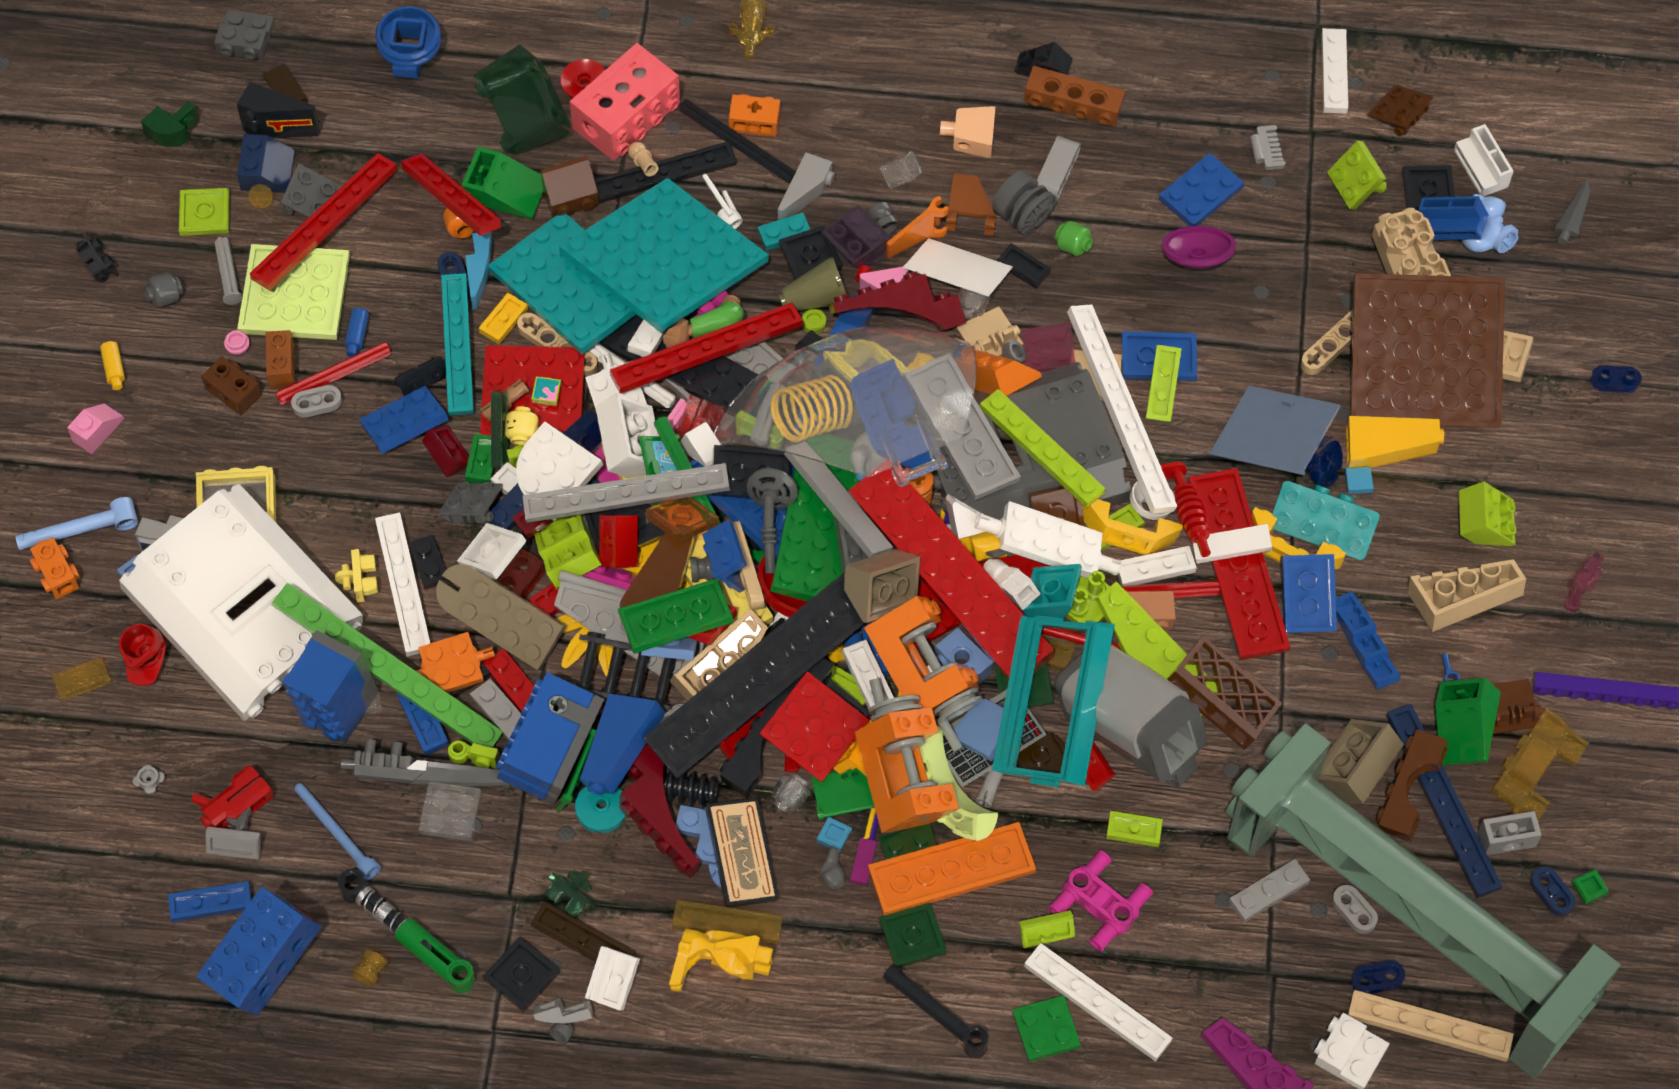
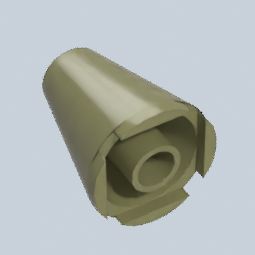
[779,257,847,311]

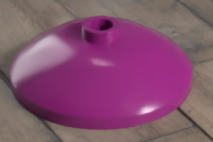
[1162,226,1236,269]

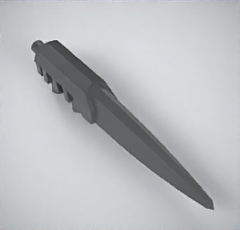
[341,739,510,786]

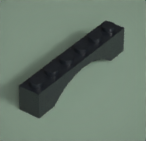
[719,658,836,798]

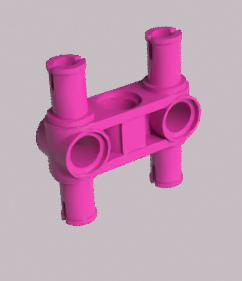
[1048,850,1153,952]

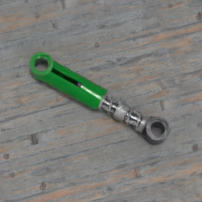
[338,869,475,994]

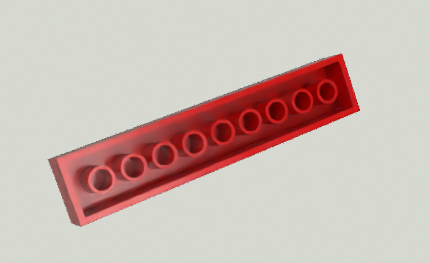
[848,459,1055,681]

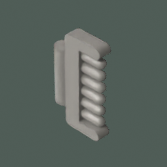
[1250,125,1286,170]

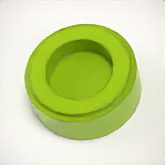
[802,309,827,334]

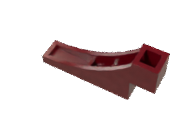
[828,271,966,331]
[619,743,700,878]

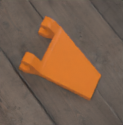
[886,196,949,259]

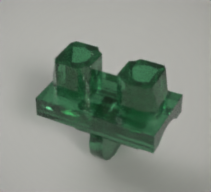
[545,870,596,918]

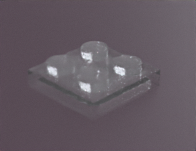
[419,782,482,841]

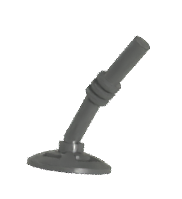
[747,468,798,574]

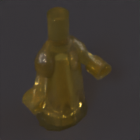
[728,0,774,60]

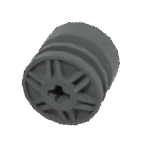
[992,170,1057,235]

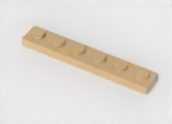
[1348,990,1514,1062]

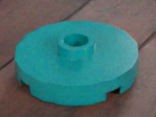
[575,787,626,833]

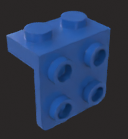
[702,520,747,593]

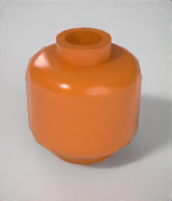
[443,208,475,239]

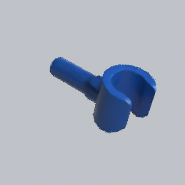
[1442,654,1460,682]

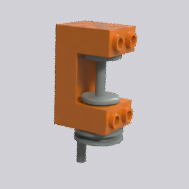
[864,596,984,752]
[855,678,959,833]

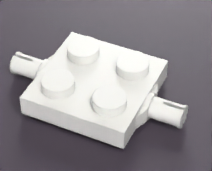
[585,353,647,409]

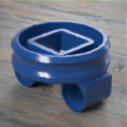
[375,6,441,79]

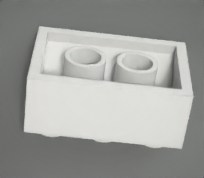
[596,393,658,478]

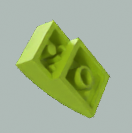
[535,514,601,588]

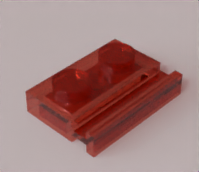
[676,395,725,439]

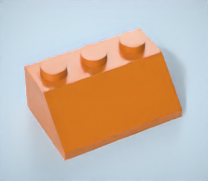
[952,348,1042,396]

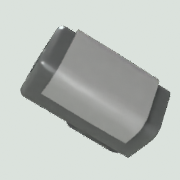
[1054,645,1207,787]

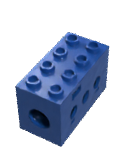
[196,886,322,1016]

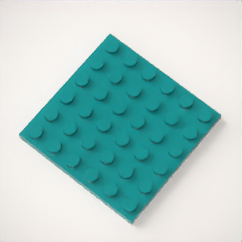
[559,178,769,333]

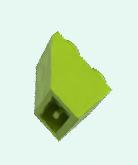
[1459,482,1516,546]

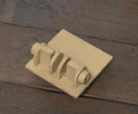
[956,306,1023,356]

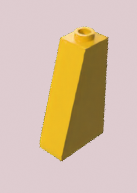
[1346,416,1444,468]

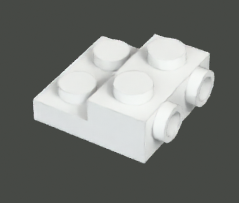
[457,523,526,579]
[1314,1013,1390,1089]

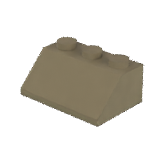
[844,549,920,623]
[1318,719,1404,804]

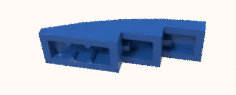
[1336,591,1400,690]

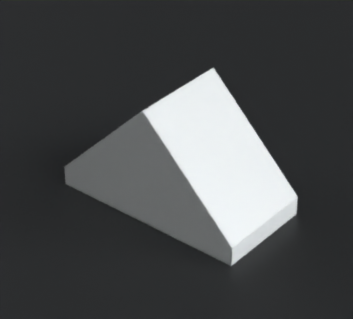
[680,422,721,466]
[945,494,986,539]

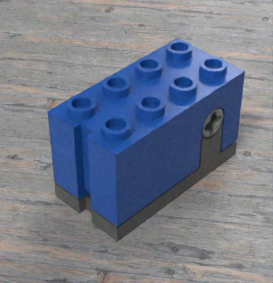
[496,672,604,805]

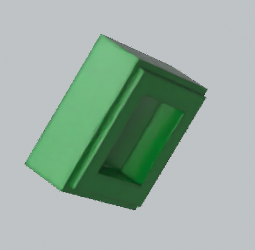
[1571,869,1609,905]

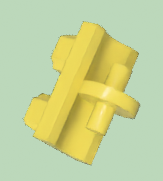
[335,549,378,602]

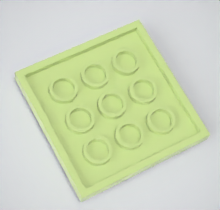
[237,244,350,340]

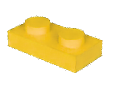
[479,293,528,345]

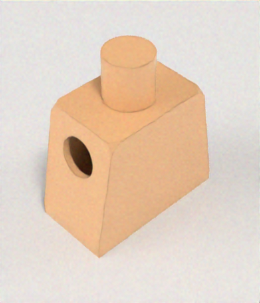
[940,106,995,158]

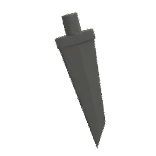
[1554,179,1591,245]

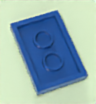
[1158,153,1244,226]
[1121,331,1197,381]
[359,386,448,454]
[1281,554,1337,633]

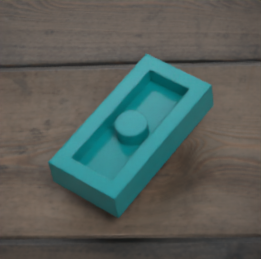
[757,212,810,251]

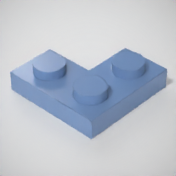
[676,805,716,865]

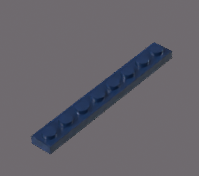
[1386,704,1502,898]

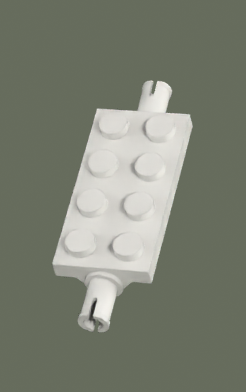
[974,501,1121,578]

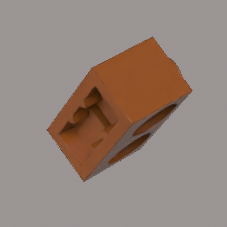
[265,330,295,390]

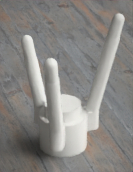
[703,174,742,229]

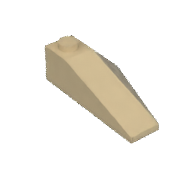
[670,608,768,701]

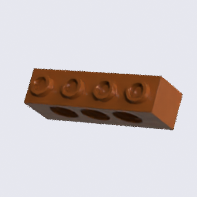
[1024,66,1125,126]

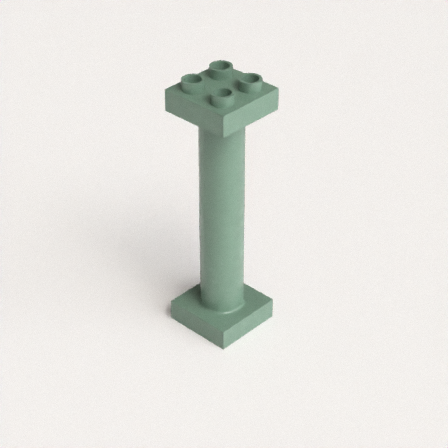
[1225,723,1621,1079]

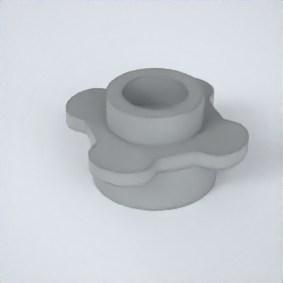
[133,765,165,795]

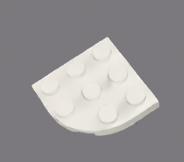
[516,422,603,521]

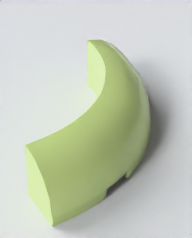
[919,726,998,841]

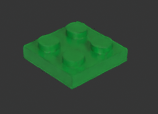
[1012,995,1081,1063]

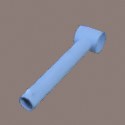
[15,497,138,550]

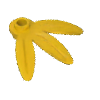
[555,615,613,677]

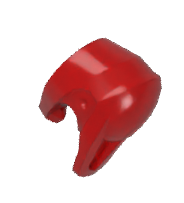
[119,624,166,686]

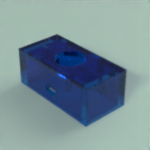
[562,410,602,452]

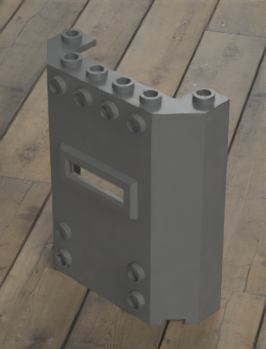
[905,362,1131,520]

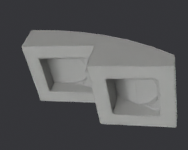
[533,998,593,1023]

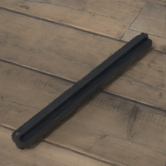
[679,99,796,183]

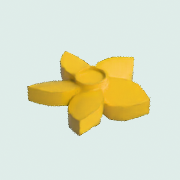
[826,642,845,664]

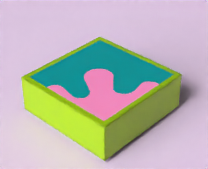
[532,376,561,406]

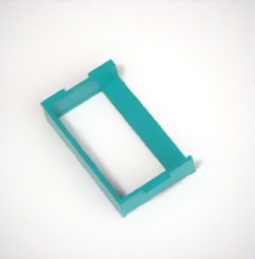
[992,615,1115,788]

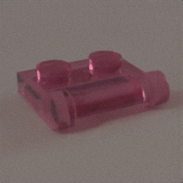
[1564,552,1604,613]

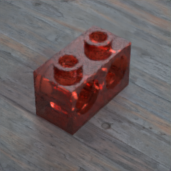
[492,548,546,600]

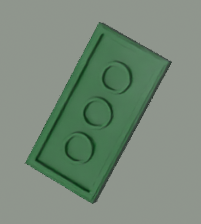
[617,578,733,654]

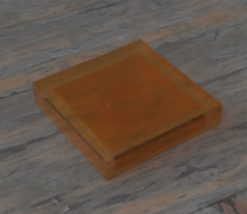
[646,497,719,542]

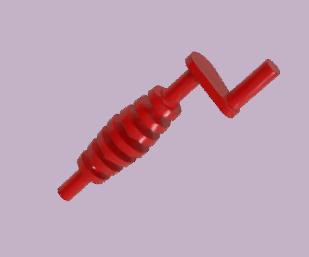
[1160,461,1211,557]

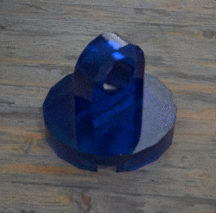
[1306,436,1343,487]

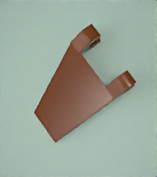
[946,173,996,236]

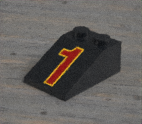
[237,82,321,138]

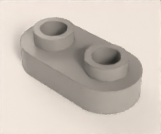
[291,385,342,418]
[1332,885,1378,934]

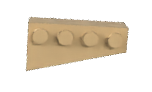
[1408,559,1526,632]

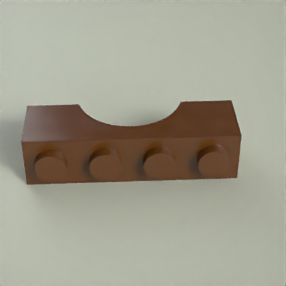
[1377,729,1449,842]

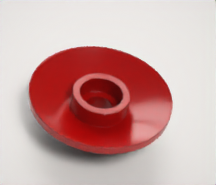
[560,59,606,98]

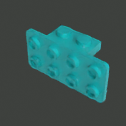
[1272,481,1380,560]

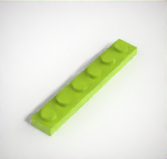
[980,389,1106,508]

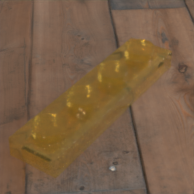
[672,900,783,944]

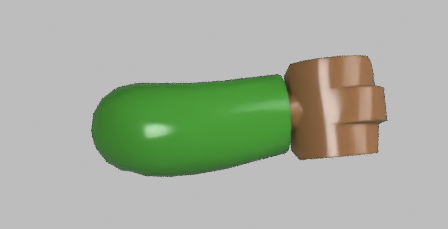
[663,295,744,348]

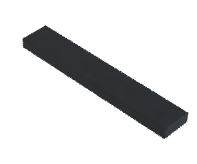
[594,141,737,204]

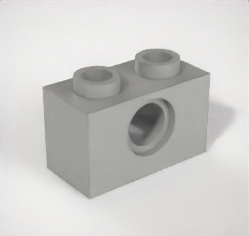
[1478,811,1542,855]

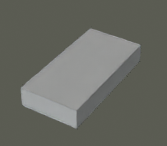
[205,827,261,860]

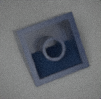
[237,134,295,193]

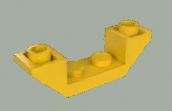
[1082,499,1183,555]
[1252,507,1346,569]

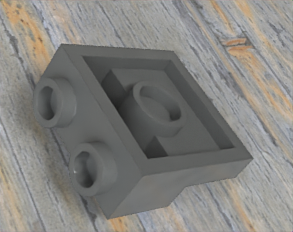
[214,9,275,60]

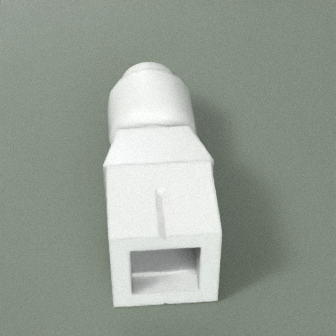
[983,559,1041,610]

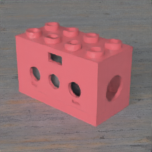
[570,43,680,161]

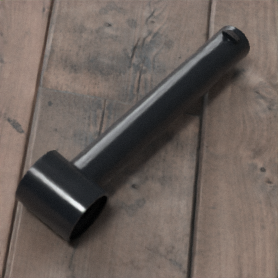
[883,965,988,1059]

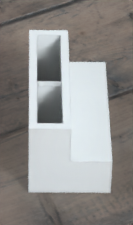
[1454,124,1513,196]

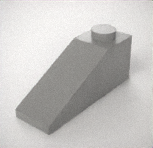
[778,153,835,220]

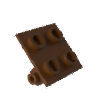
[1367,85,1433,136]
[1493,679,1542,734]

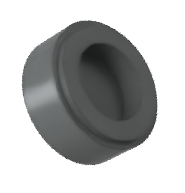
[1002,340,1026,363]

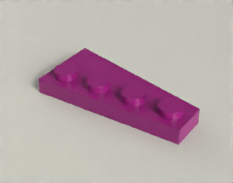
[1201,1018,1314,1089]

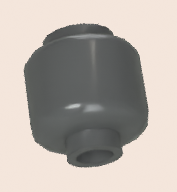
[143,272,182,307]

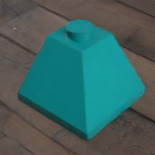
[1024,564,1082,619]

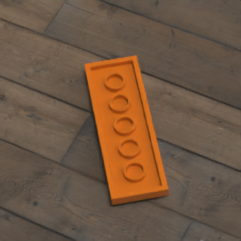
[867,822,1036,916]

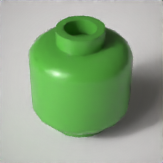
[1055,221,1093,256]

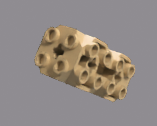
[1372,208,1451,276]

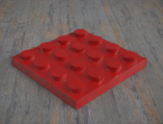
[480,345,585,443]

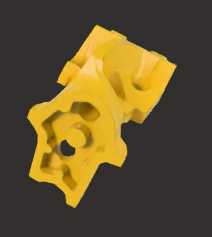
[669,928,773,991]

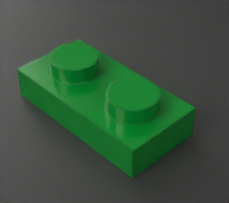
[465,434,499,483]

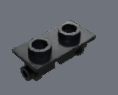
[76,232,119,282]
[394,356,446,396]

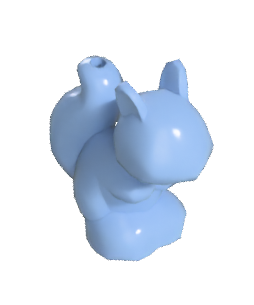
[1462,194,1518,253]

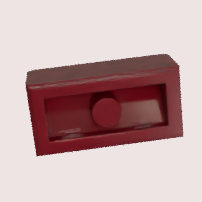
[422,425,469,477]

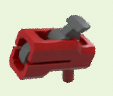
[191,764,274,831]

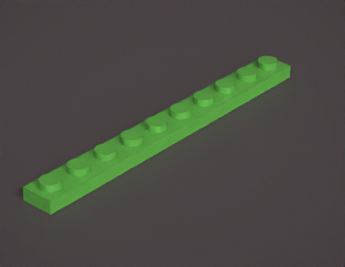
[271,583,503,748]

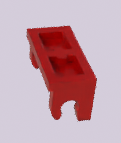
[599,514,638,568]

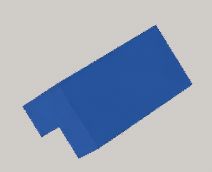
[1418,196,1489,240]

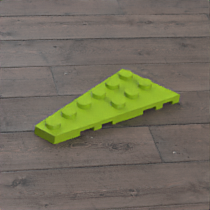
[1096,582,1218,716]

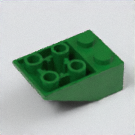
[461,146,543,220]
[1435,677,1501,766]

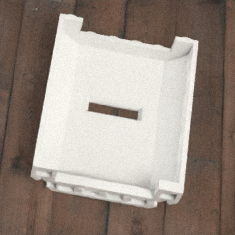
[119,484,363,721]

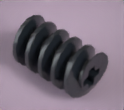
[664,771,721,808]

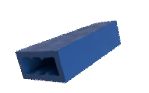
[580,694,665,795]

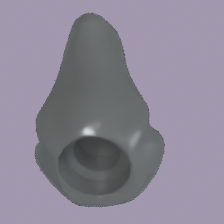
[820,846,845,890]

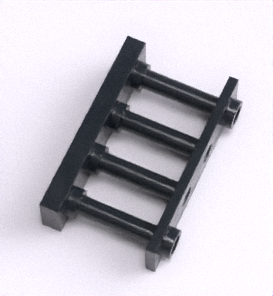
[576,631,684,713]

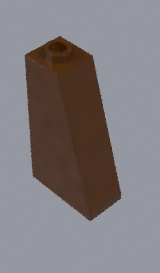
[619,526,694,608]

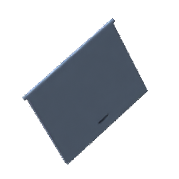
[1208,386,1341,475]

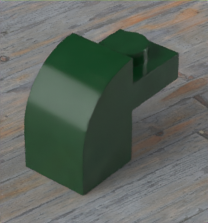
[141,101,199,147]

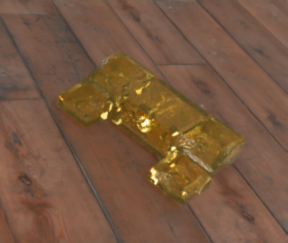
[1492,709,1589,821]

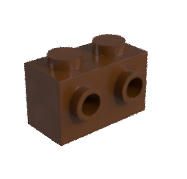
[201,356,262,416]

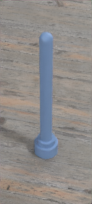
[294,783,381,881]

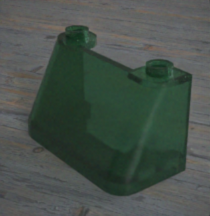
[473,44,573,155]

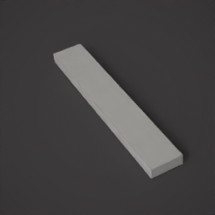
[784,442,893,557]

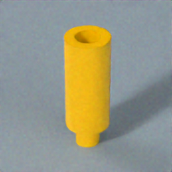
[100,341,125,390]

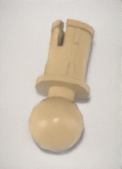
[628,142,658,176]

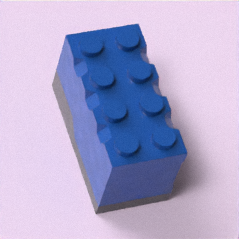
[282,630,379,743]

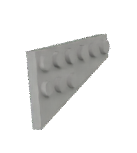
[554,581,705,686]

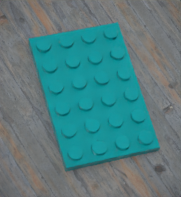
[488,214,636,355]

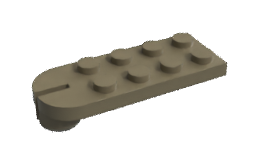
[436,564,566,670]

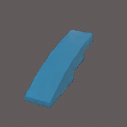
[465,232,492,310]

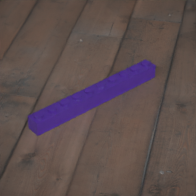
[1532,672,1679,710]

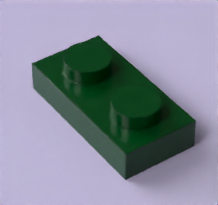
[879,824,937,860]

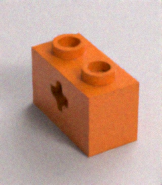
[729,94,780,137]

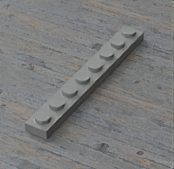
[522,463,730,523]

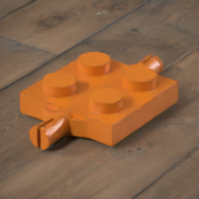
[415,632,495,693]

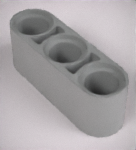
[1037,136,1081,200]

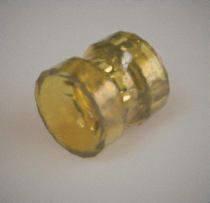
[351,949,388,987]

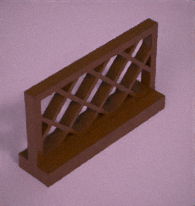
[1167,636,1282,750]

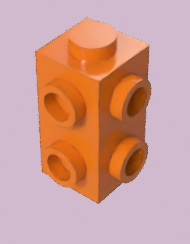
[29,537,80,600]

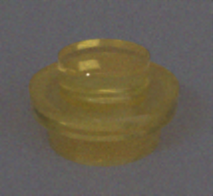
[248,184,273,209]

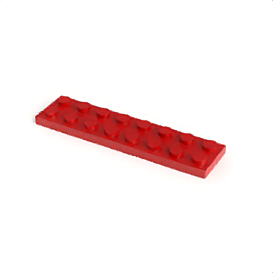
[1188,468,1291,661]

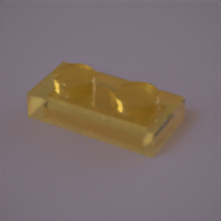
[52,657,111,701]

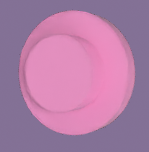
[224,330,250,355]

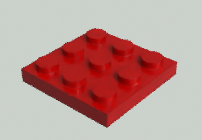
[759,671,869,783]

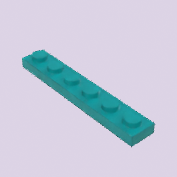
[441,273,474,416]

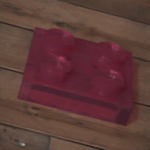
[1022,322,1076,373]

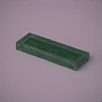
[491,390,508,467]

